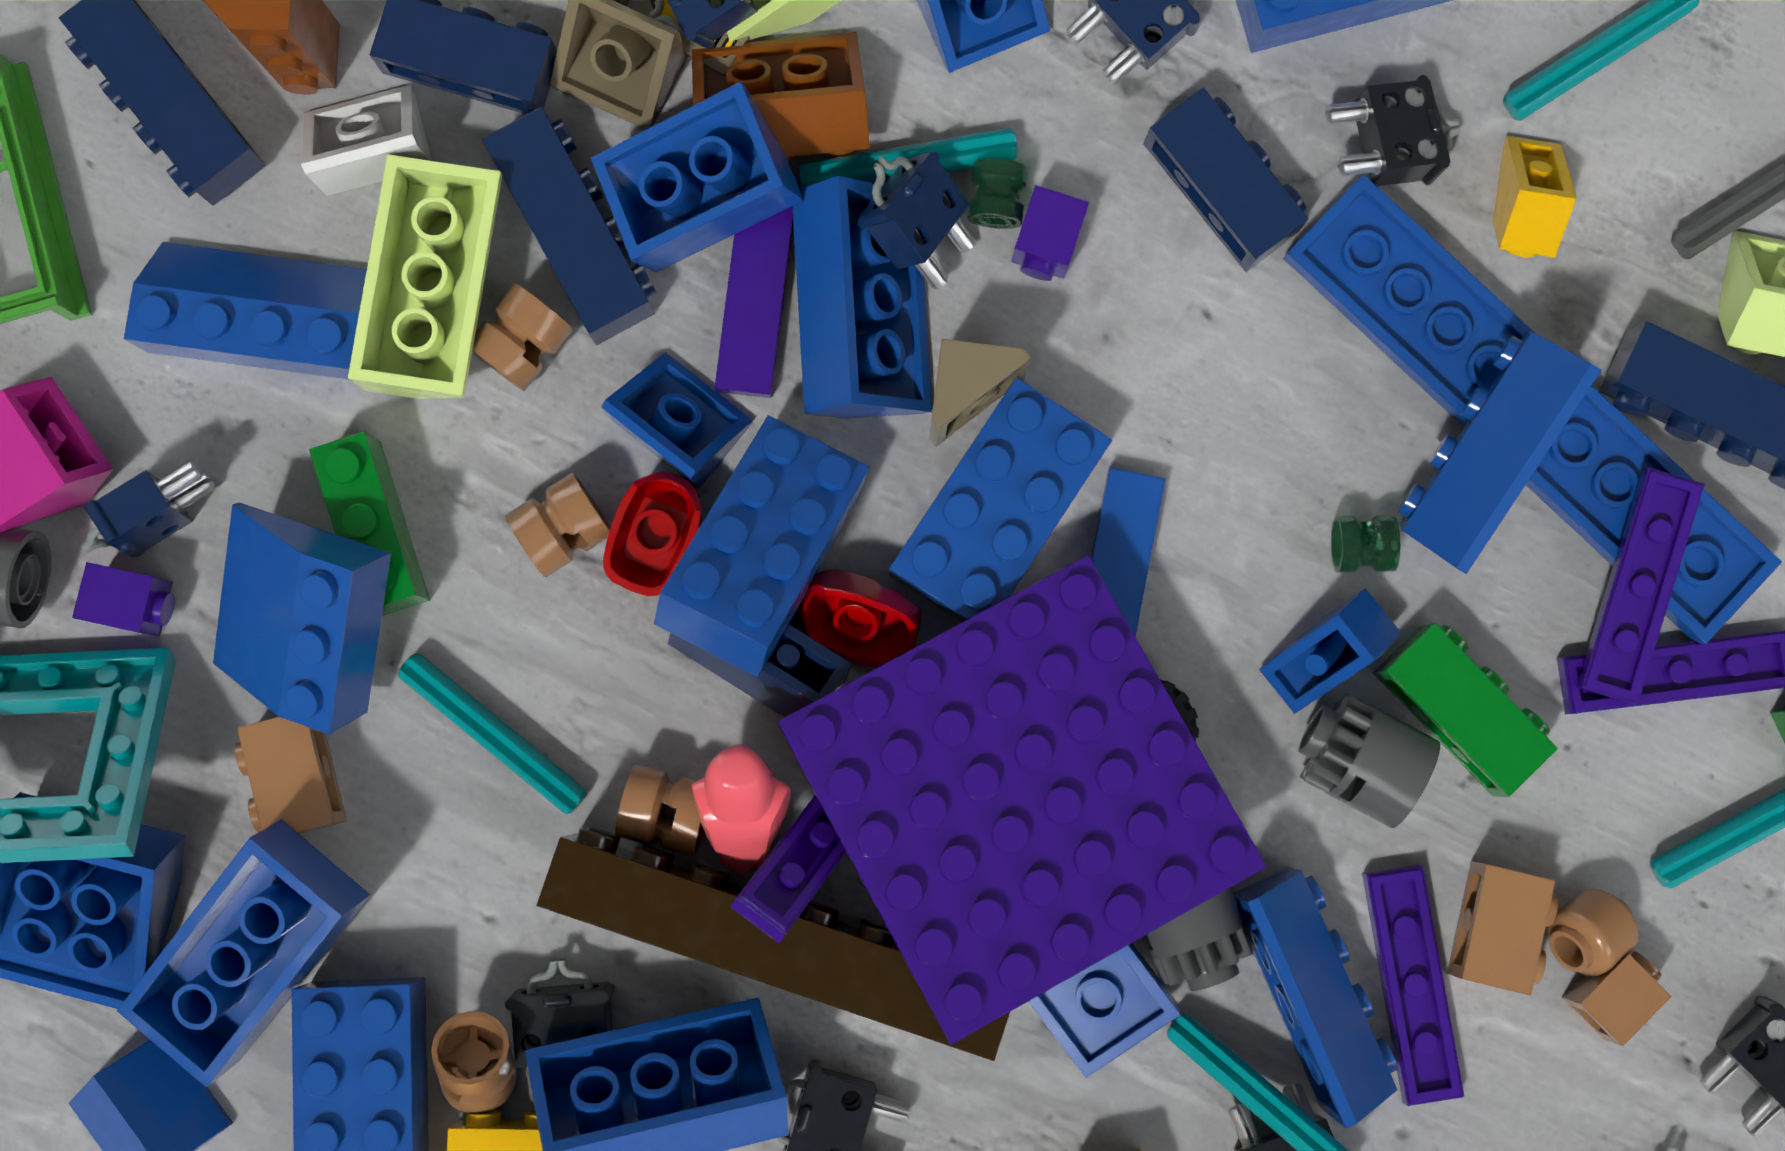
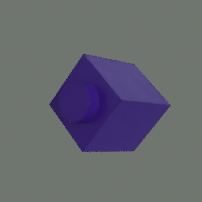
[1011,185,1089,281]
[72,562,175,636]

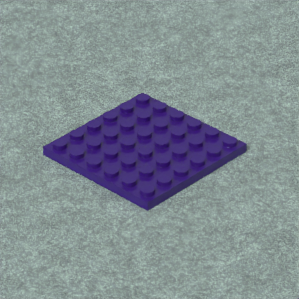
[777,555,1267,1045]

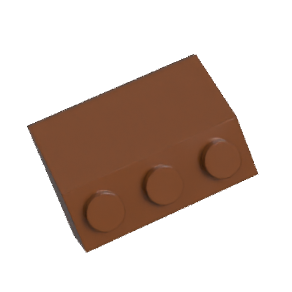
[202,0,340,95]
[691,32,870,160]

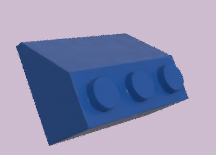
[591,82,804,273]

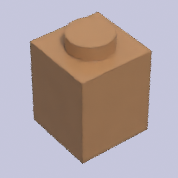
[1562,951,1672,1046]

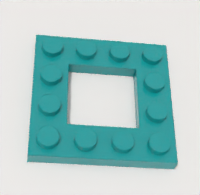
[0,648,176,863]

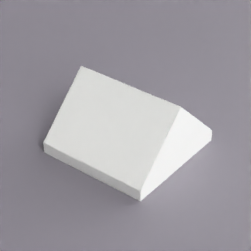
[301,84,432,196]

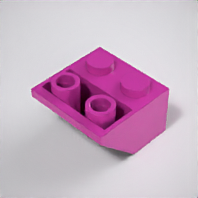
[0,377,113,532]

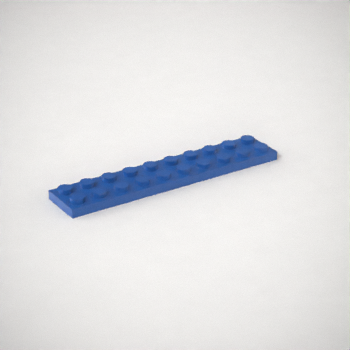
[1283,174,1782,645]

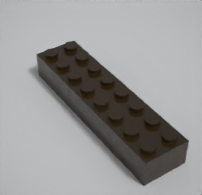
[536,826,1010,1061]

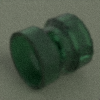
[967,158,1028,229]
[1331,515,1401,573]

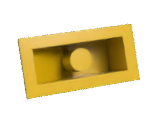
[1493,136,1577,258]

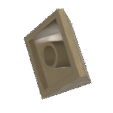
[549,0,687,130]
[929,339,1031,447]

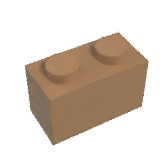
[235,717,347,834]
[1447,861,1558,996]

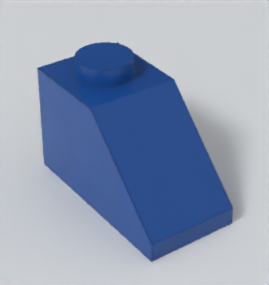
[1259,588,1401,714]

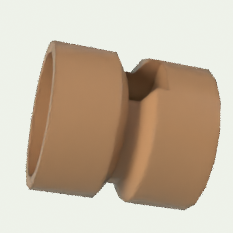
[472,283,573,391]
[505,472,610,577]
[615,764,704,856]
[431,1011,517,1114]

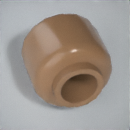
[1548,889,1639,976]

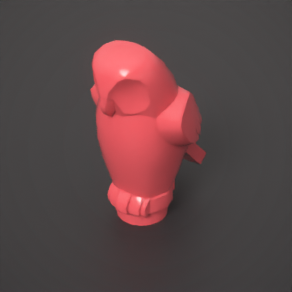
[691,743,791,877]

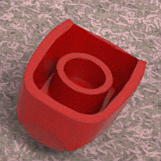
[603,471,702,597]
[798,569,922,668]

